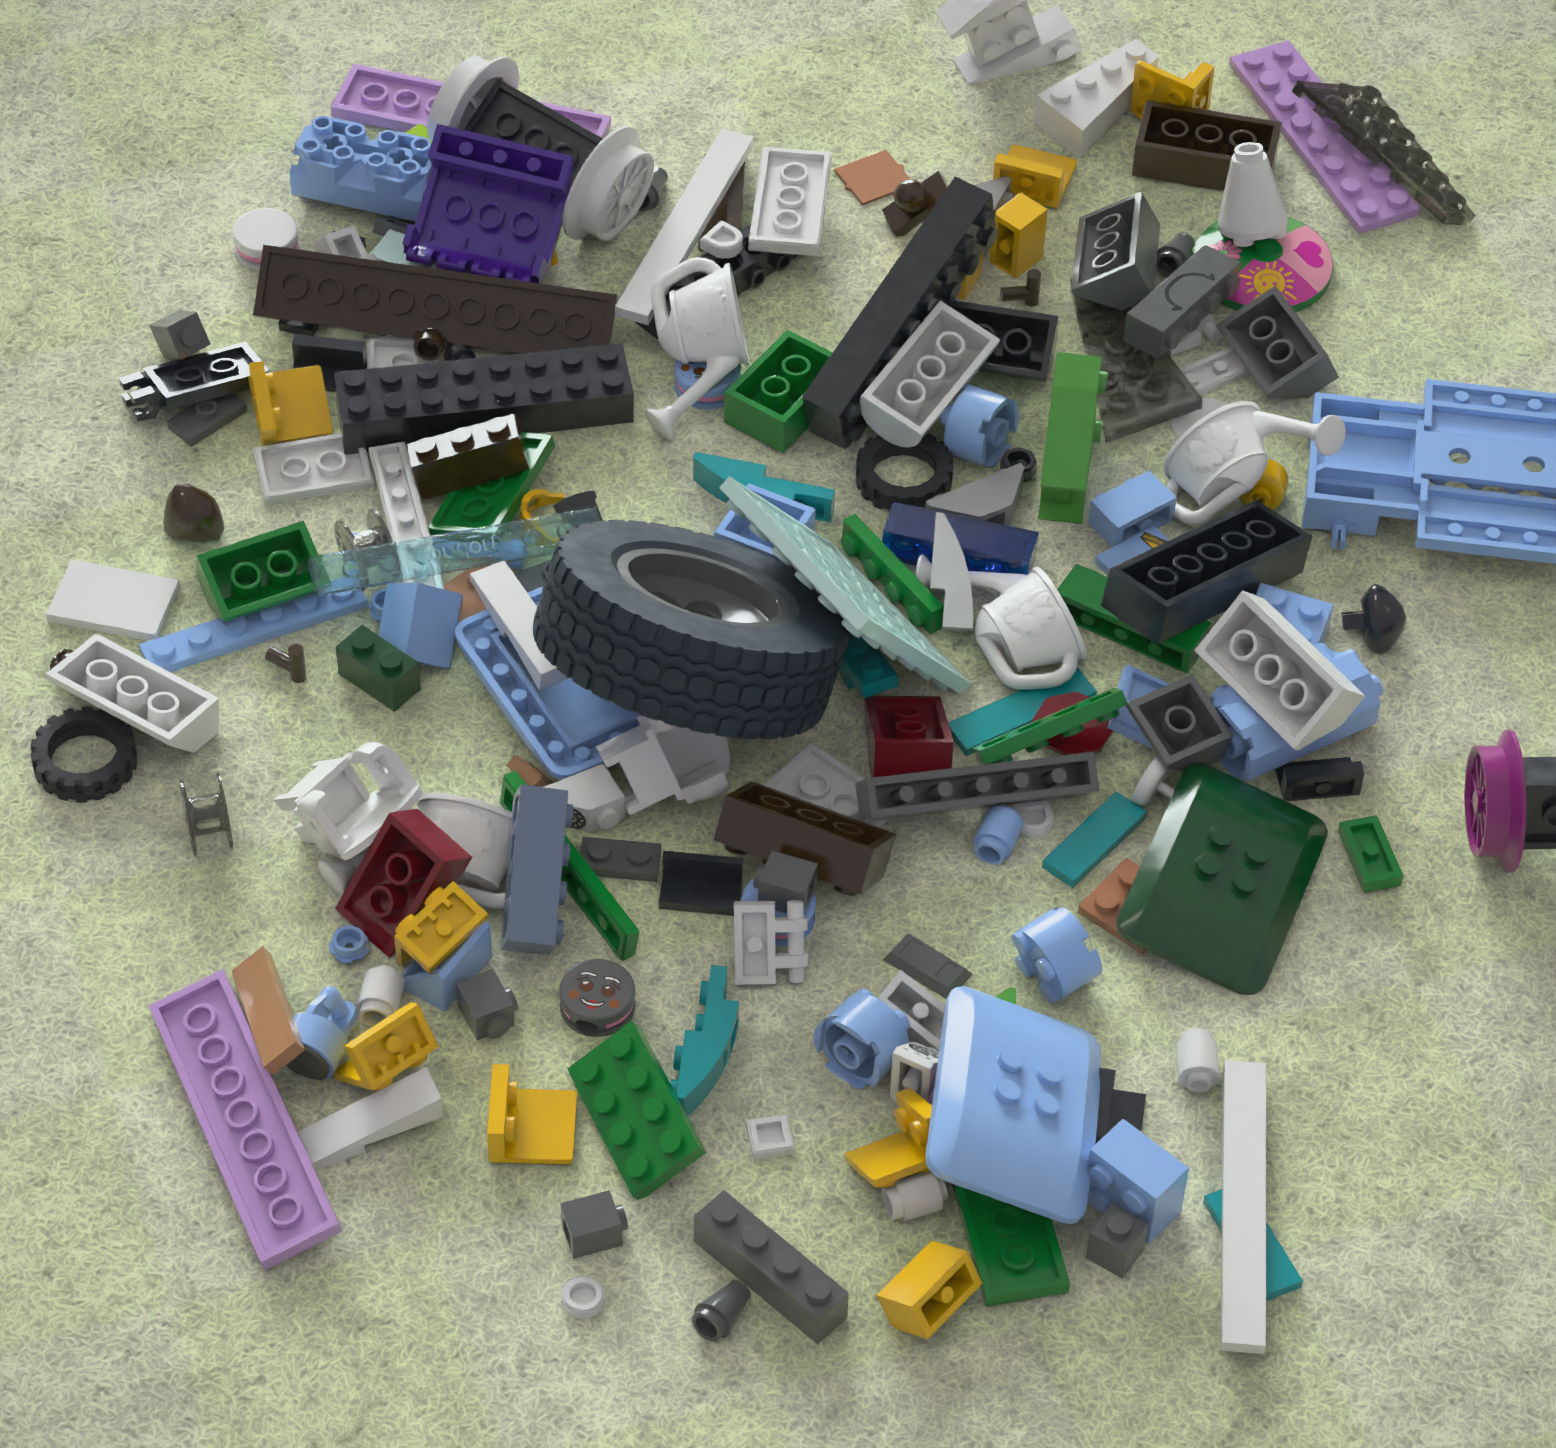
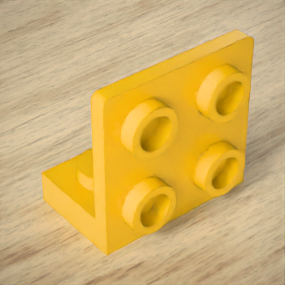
[1130,60,1215,120]
[993,144,1077,209]
[248,361,333,446]
[394,881,488,974]
[333,1002,439,1091]
[487,1064,577,1165]
[845,1088,932,1188]

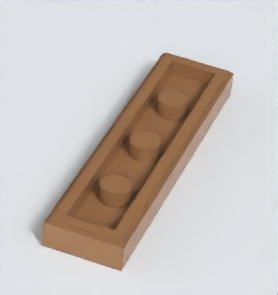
[232,946,305,1075]

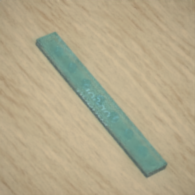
[307,507,599,597]

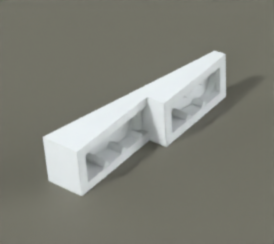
[469,561,569,690]
[298,1067,443,1170]

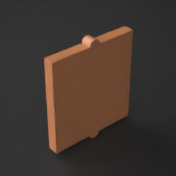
[834,150,910,205]

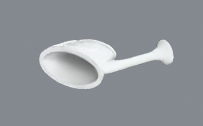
[645,258,750,441]
[1163,401,1346,526]
[915,555,1088,690]
[318,793,512,910]

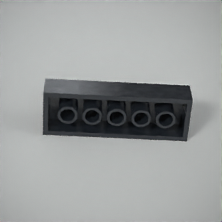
[1101,500,1313,644]

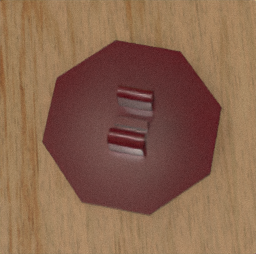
[1032,691,1114,755]

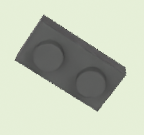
[580,836,662,882]

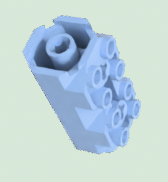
[290,116,432,222]
[1210,643,1383,781]

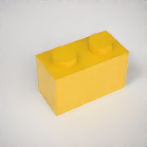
[989,193,1048,279]
[876,1241,983,1339]

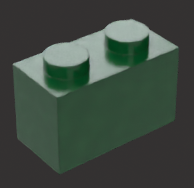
[336,625,421,712]

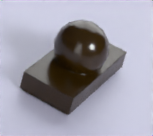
[882,171,949,237]

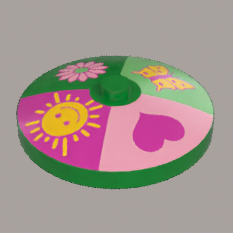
[1194,217,1333,312]

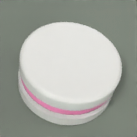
[233,208,299,271]

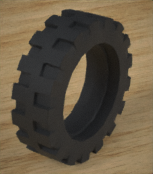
[855,433,954,515]
[30,706,137,803]

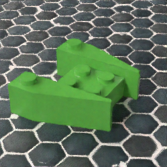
[1038,352,1108,524]

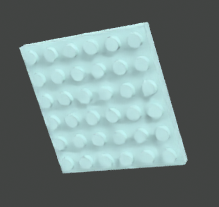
[719,476,972,693]

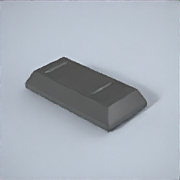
[883,933,972,999]

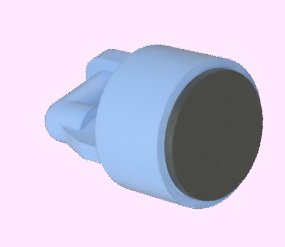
[286,986,358,1080]

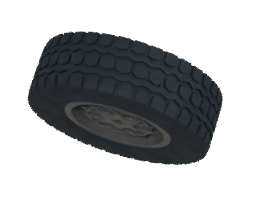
[533,520,850,740]

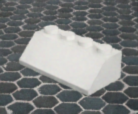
[1194,591,1365,750]
[46,633,219,753]

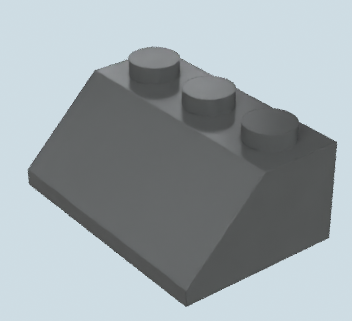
[1216,286,1339,399]

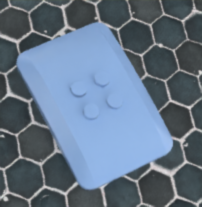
[455,586,640,780]
[925,986,1101,1224]

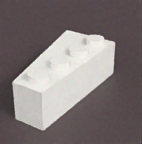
[1034,39,1159,158]

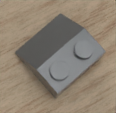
[1126,674,1233,772]

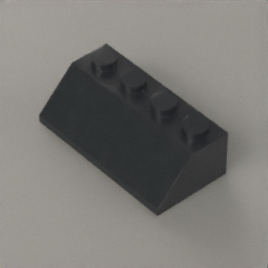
[947,300,1058,382]

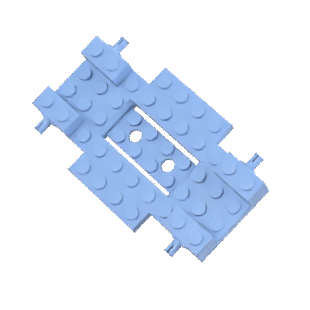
[1301,379,1556,564]

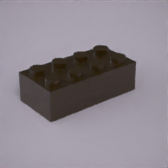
[1132,100,1282,191]
[713,781,897,896]

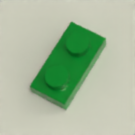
[1338,815,1403,893]

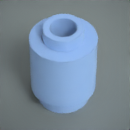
[974,805,1023,865]

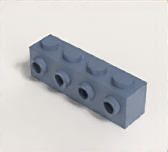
[500,784,573,955]

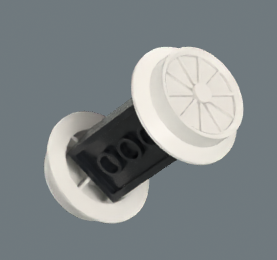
[427,56,654,241]

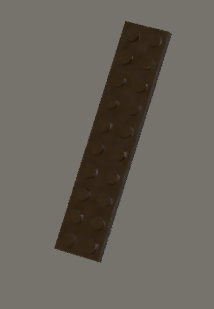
[253,244,618,354]

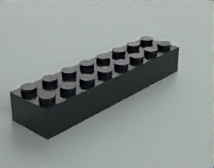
[802,176,998,450]
[334,343,634,455]

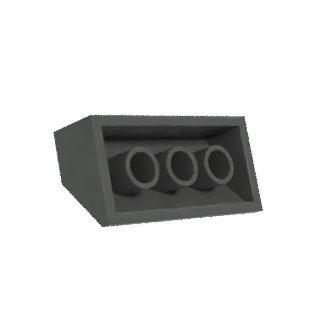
[1071,191,1160,310]

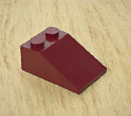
[864,695,954,778]
[335,809,472,958]

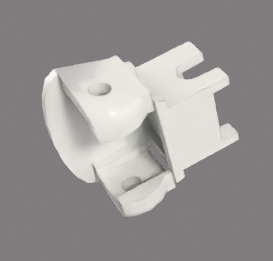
[596,715,730,815]
[274,742,423,861]

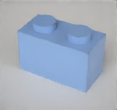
[1088,471,1177,547]

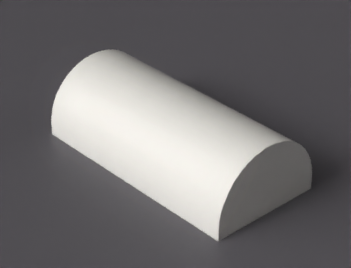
[859,301,1000,447]

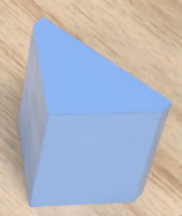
[379,583,463,669]
[401,921,492,1012]

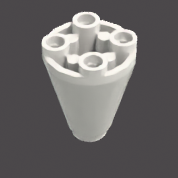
[1218,143,1288,247]

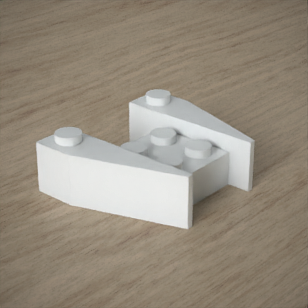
[935,0,1081,85]

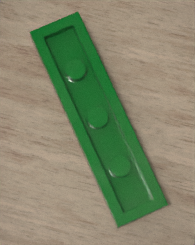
[841,514,944,635]
[973,688,1127,765]

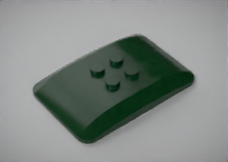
[1116,762,1328,995]

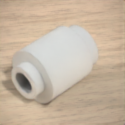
[357,965,405,1027]
[1176,1028,1220,1092]
[882,1171,948,1222]

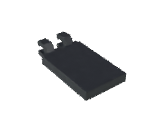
[119,342,270,421]

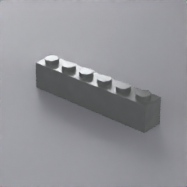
[855,752,1100,822]

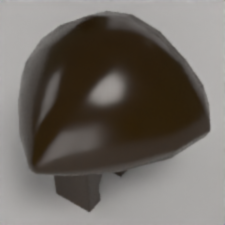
[163,484,225,542]

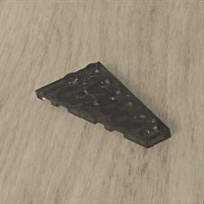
[1292,80,1475,225]
[1070,279,1202,443]

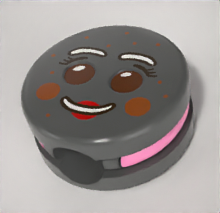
[559,959,635,1037]

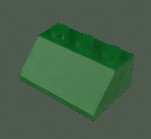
[196,520,331,623]

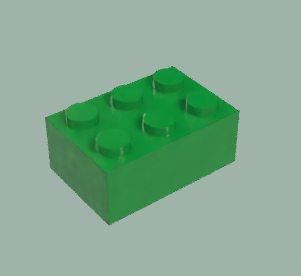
[724,329,833,453]

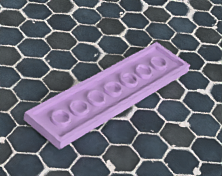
[1229,40,1420,234]
[331,64,611,139]
[149,969,343,1270]

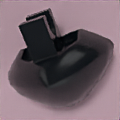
[1341,584,1407,655]

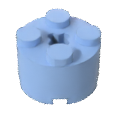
[941,384,1019,468]
[1011,907,1102,1005]
[813,989,910,1089]

